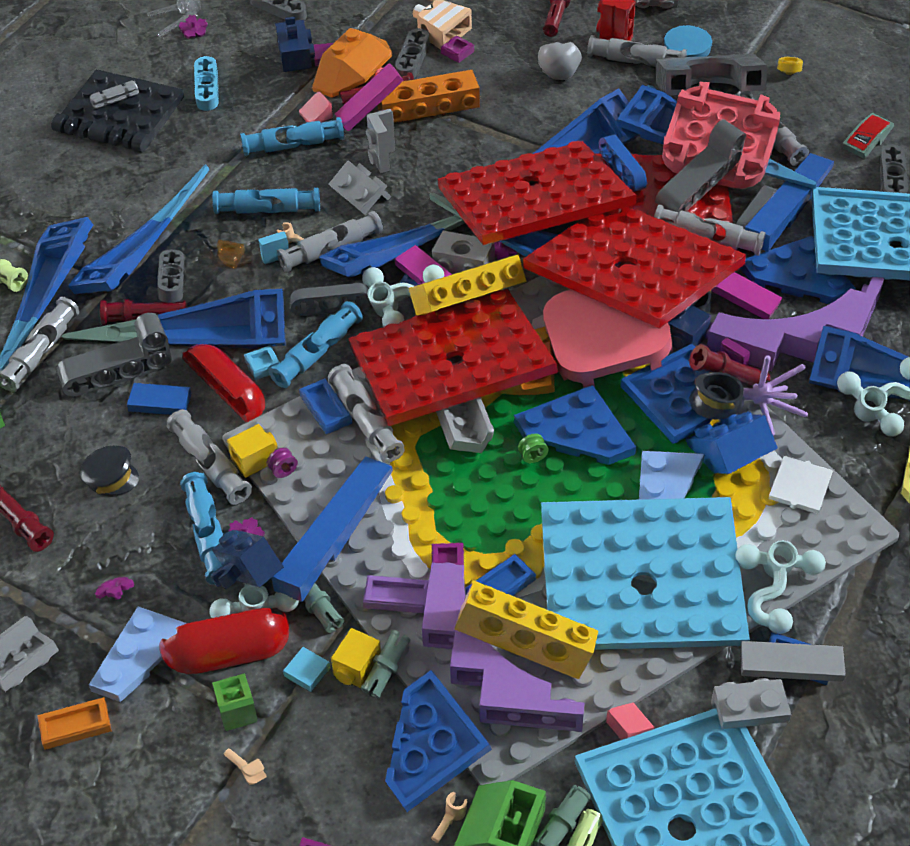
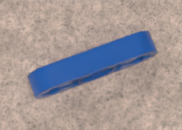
[599,135,647,192]

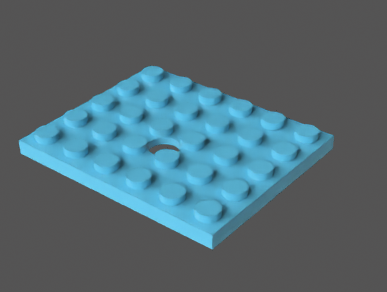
[811,187,910,281]
[541,497,750,650]
[575,708,810,846]

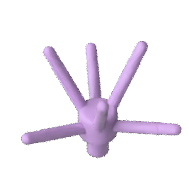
[743,356,808,436]

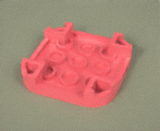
[662,82,780,189]
[543,289,673,388]

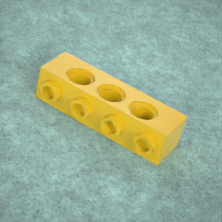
[408,255,526,315]
[454,580,598,679]

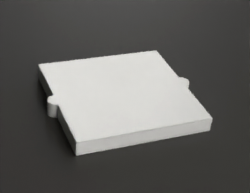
[768,456,833,514]

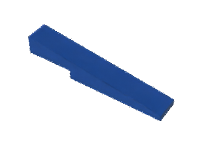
[745,153,834,252]
[272,456,393,602]

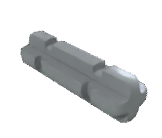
[90,81,139,109]

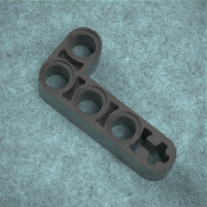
[655,119,746,212]
[56,313,172,397]

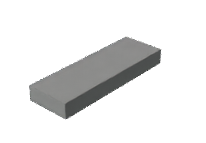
[741,641,846,682]

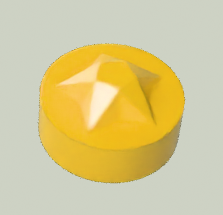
[777,57,803,75]

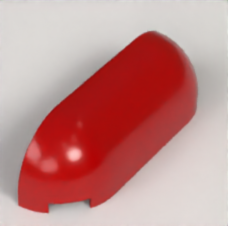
[182,344,265,423]
[159,608,289,674]

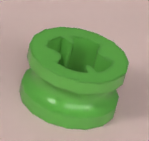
[518,434,548,463]

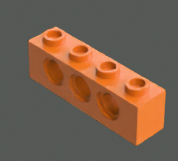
[377,70,480,123]

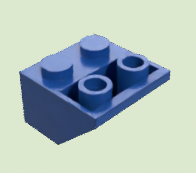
[685,412,778,474]

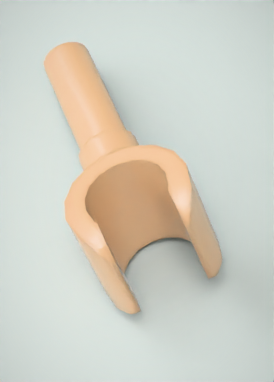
[277,222,304,244]
[224,749,267,785]
[431,792,467,843]

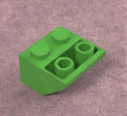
[454,780,546,846]

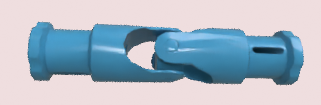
[240,117,344,156]
[212,188,320,214]
[269,301,363,388]
[180,472,223,585]

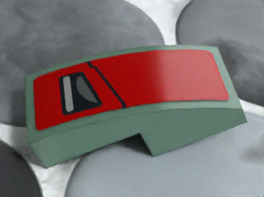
[843,113,894,159]

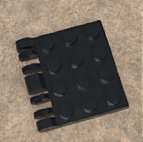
[51,69,184,152]

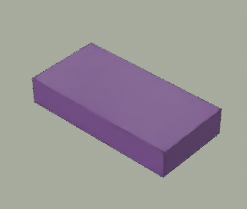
[363,575,429,613]

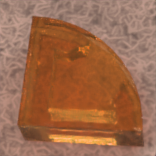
[217,240,245,269]

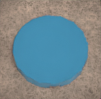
[664,25,712,57]

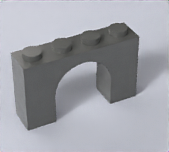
[656,54,767,96]

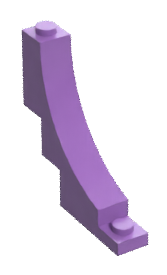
[706,277,884,372]
[422,562,584,732]

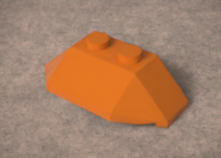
[312,28,392,98]

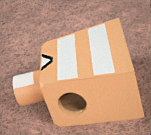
[413,0,472,50]

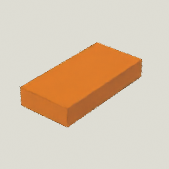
[37,697,112,750]

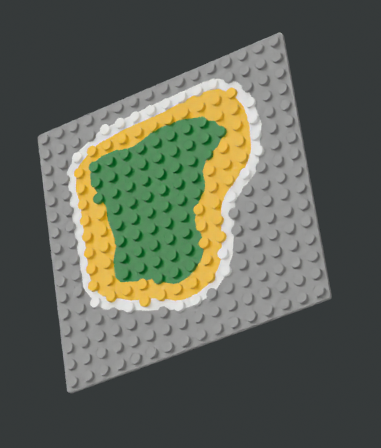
[222,276,899,785]

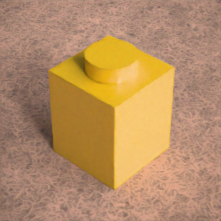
[227,424,278,478]
[331,628,381,688]

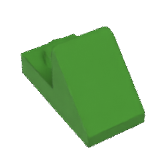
[212,673,257,731]

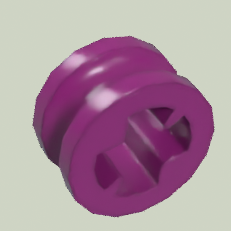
[266,448,298,478]

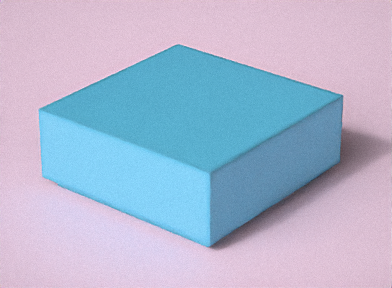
[258,231,289,264]
[244,345,280,380]
[283,647,330,692]

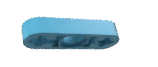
[194,56,219,111]

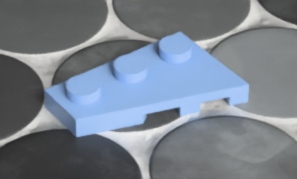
[639,451,704,500]
[89,606,187,702]

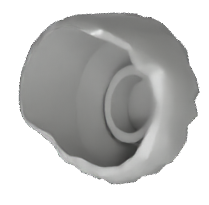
[538,42,582,80]

